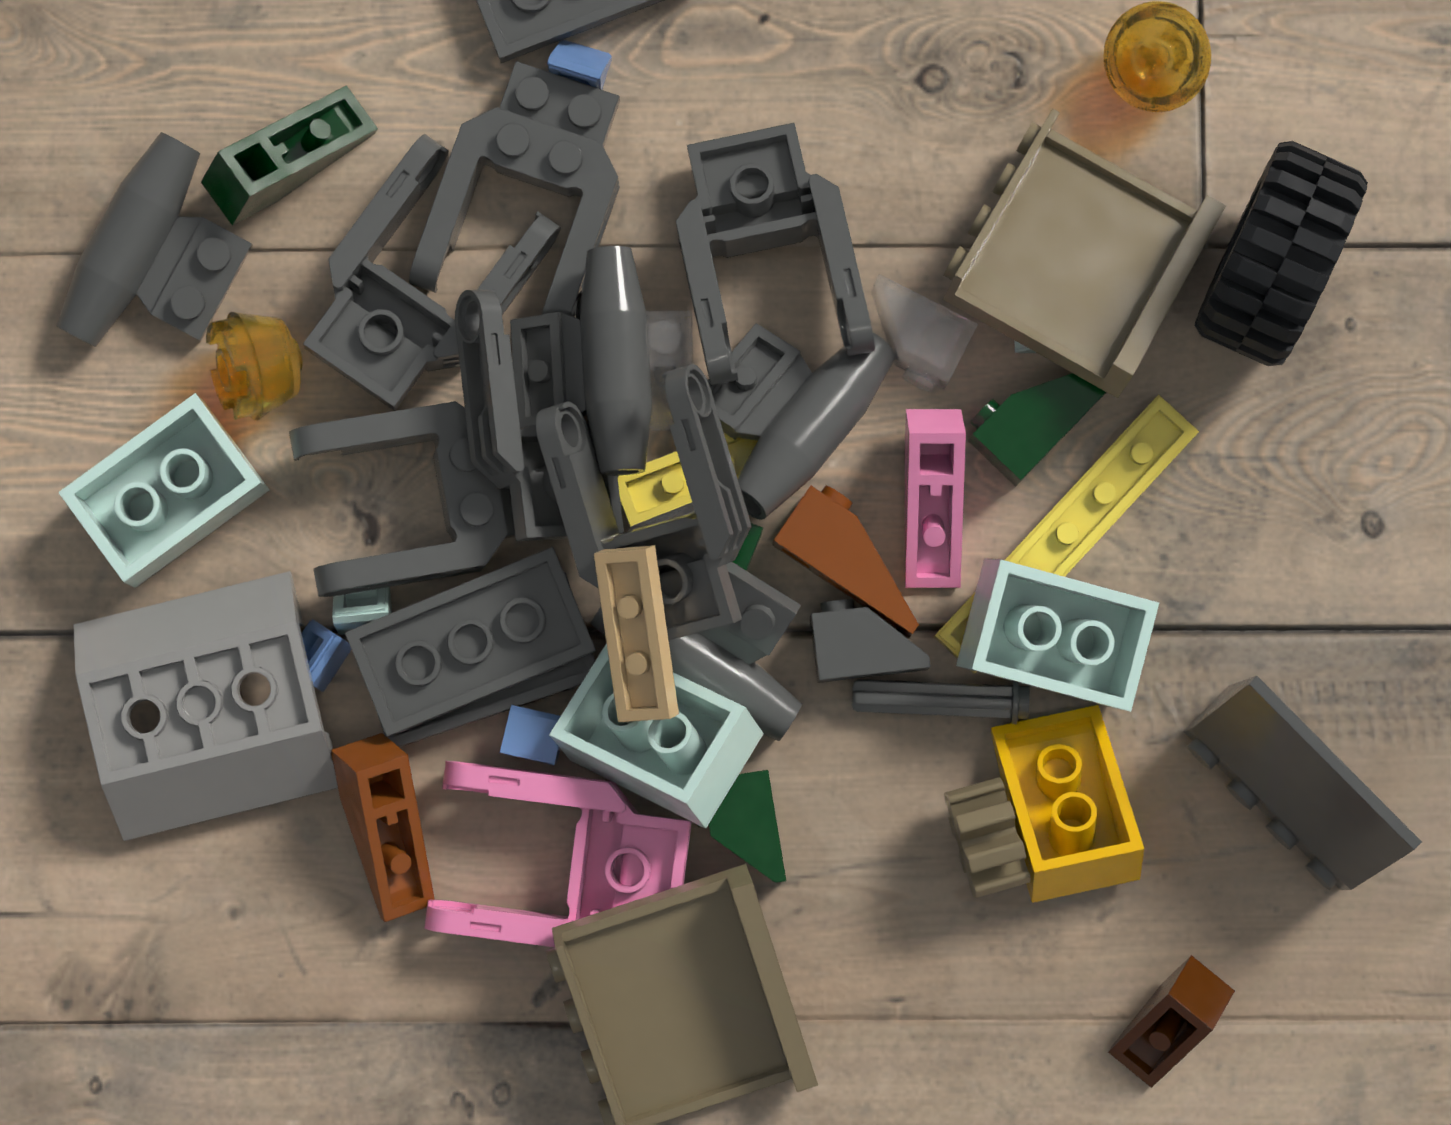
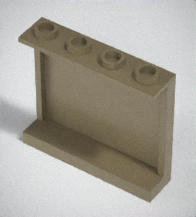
[943,109,1226,398]
[546,864,818,1125]

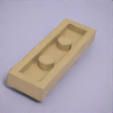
[594,545,679,722]

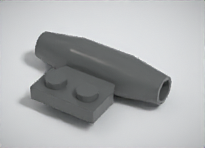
[56,132,253,347]
[510,246,652,476]
[708,323,895,520]
[590,562,802,741]

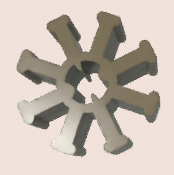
[944,777,1031,898]

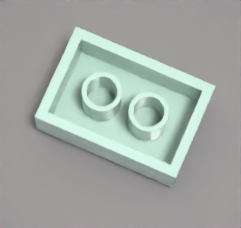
[58,393,269,588]
[956,558,1159,712]
[549,643,764,829]

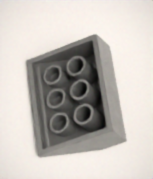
[1183,676,1422,890]

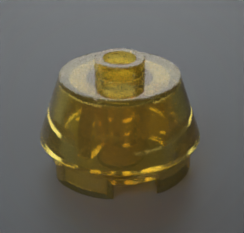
[1103,1,1211,112]
[206,312,303,420]

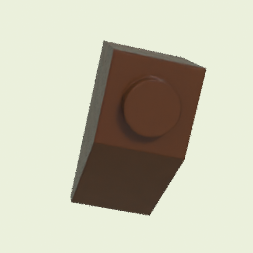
[1108,955,1235,1088]

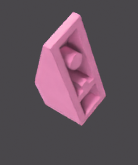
[904,409,966,588]

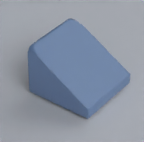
[547,40,612,90]

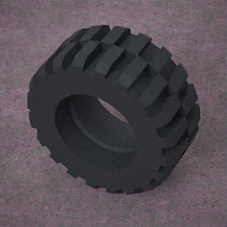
[1194,141,1368,366]

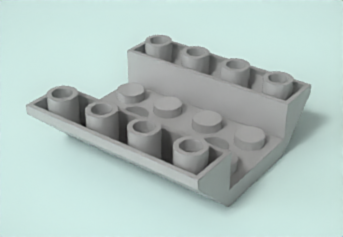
[74,571,338,841]

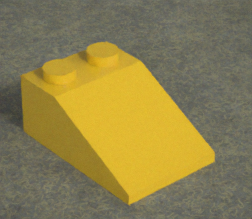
[991,705,1145,903]

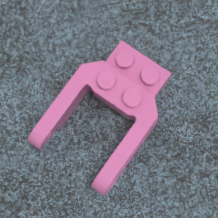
[424,761,692,947]

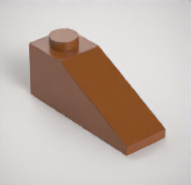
[772,485,919,638]
[331,733,435,922]

